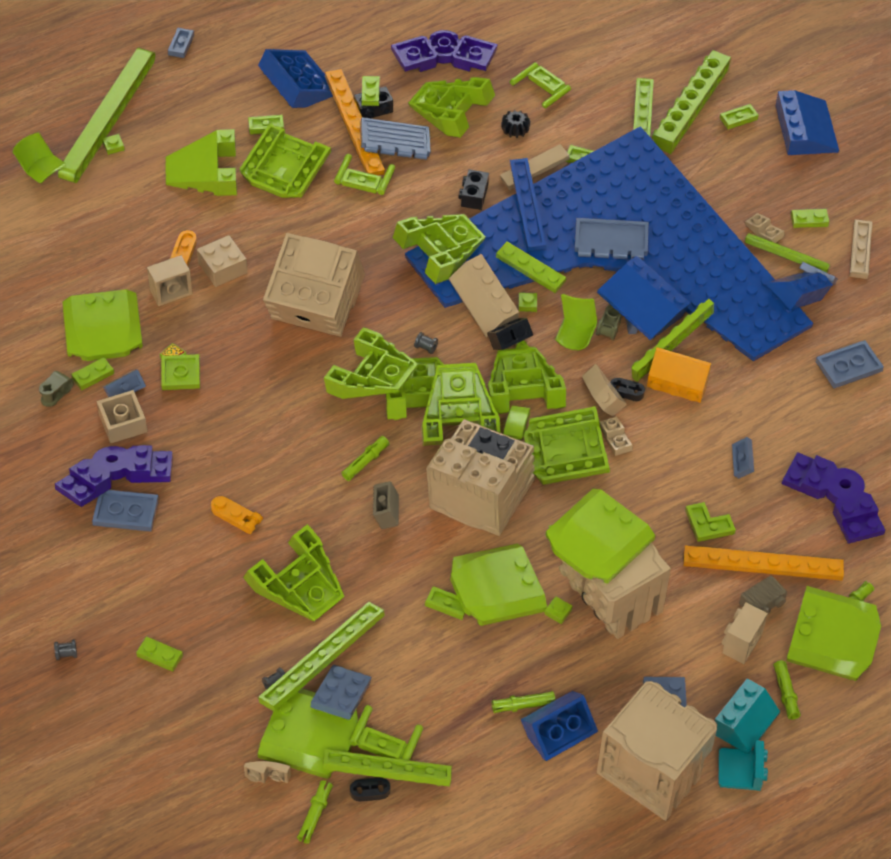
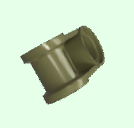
[596,305,622,341]
[39,371,74,407]

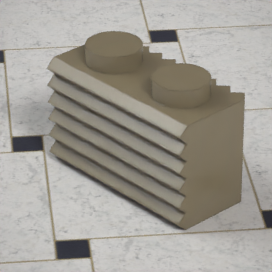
[373,481,399,529]
[739,575,788,614]

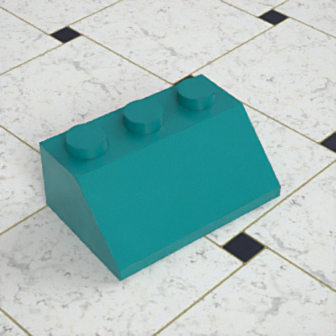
[715,678,780,754]

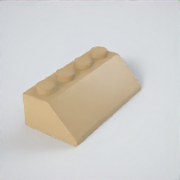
[449,254,519,338]

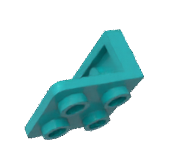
[718,740,768,791]

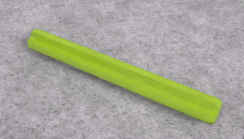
[745,233,830,273]

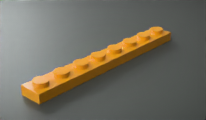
[325,69,385,176]
[683,545,844,581]

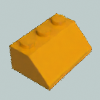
[647,347,711,403]

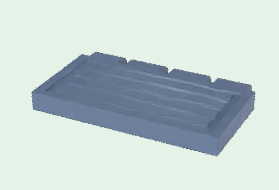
[360,117,431,160]
[575,218,649,260]

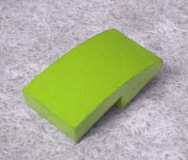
[503,406,530,440]

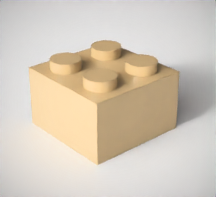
[197,235,247,287]
[147,255,192,306]
[97,390,147,444]
[722,602,768,664]

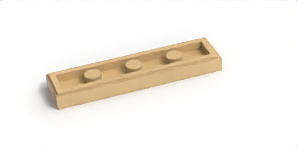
[500,144,570,190]
[849,220,872,279]

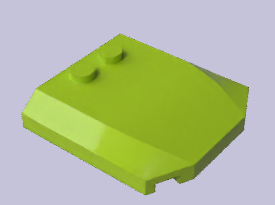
[240,123,331,198]
[62,289,143,361]
[524,406,610,485]
[545,488,655,584]
[450,543,547,626]
[786,586,881,681]
[258,688,358,779]

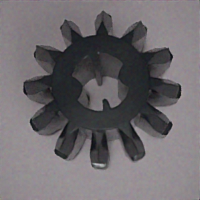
[501,109,531,138]

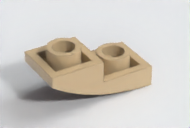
[745,213,785,243]
[599,416,633,456]
[244,761,291,783]

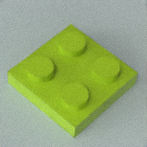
[161,354,200,390]

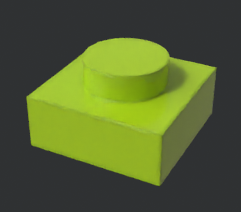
[102,134,125,155]
[518,293,537,312]
[544,596,573,624]

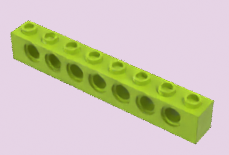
[652,50,731,154]

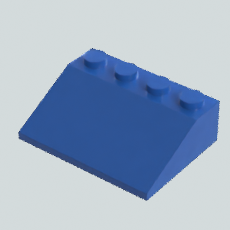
[258,49,333,108]
[775,90,839,155]
[597,256,691,340]

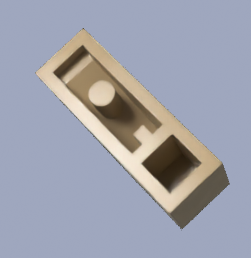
[582,364,627,417]

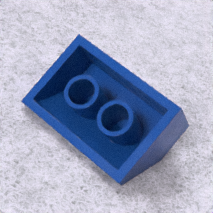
[767,272,833,310]
[521,691,598,761]

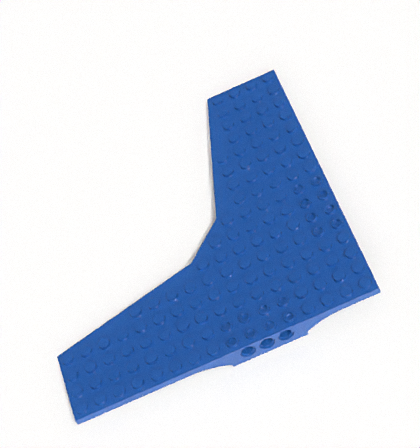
[405,126,813,361]

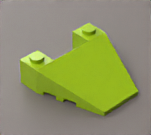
[408,77,495,138]
[166,129,237,196]
[393,214,486,284]
[324,327,418,399]
[488,347,566,414]
[386,357,444,420]
[421,363,501,446]
[243,524,345,621]

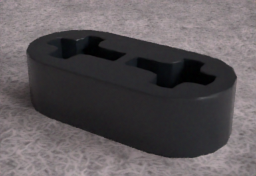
[610,378,645,401]
[350,777,390,802]

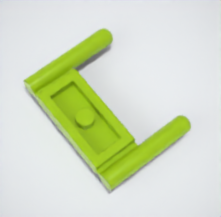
[510,62,571,108]
[334,154,395,195]
[349,705,423,760]

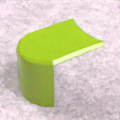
[12,132,66,183]
[555,294,597,350]

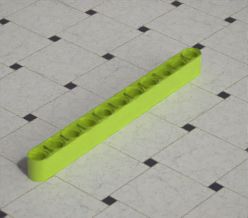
[58,48,155,183]

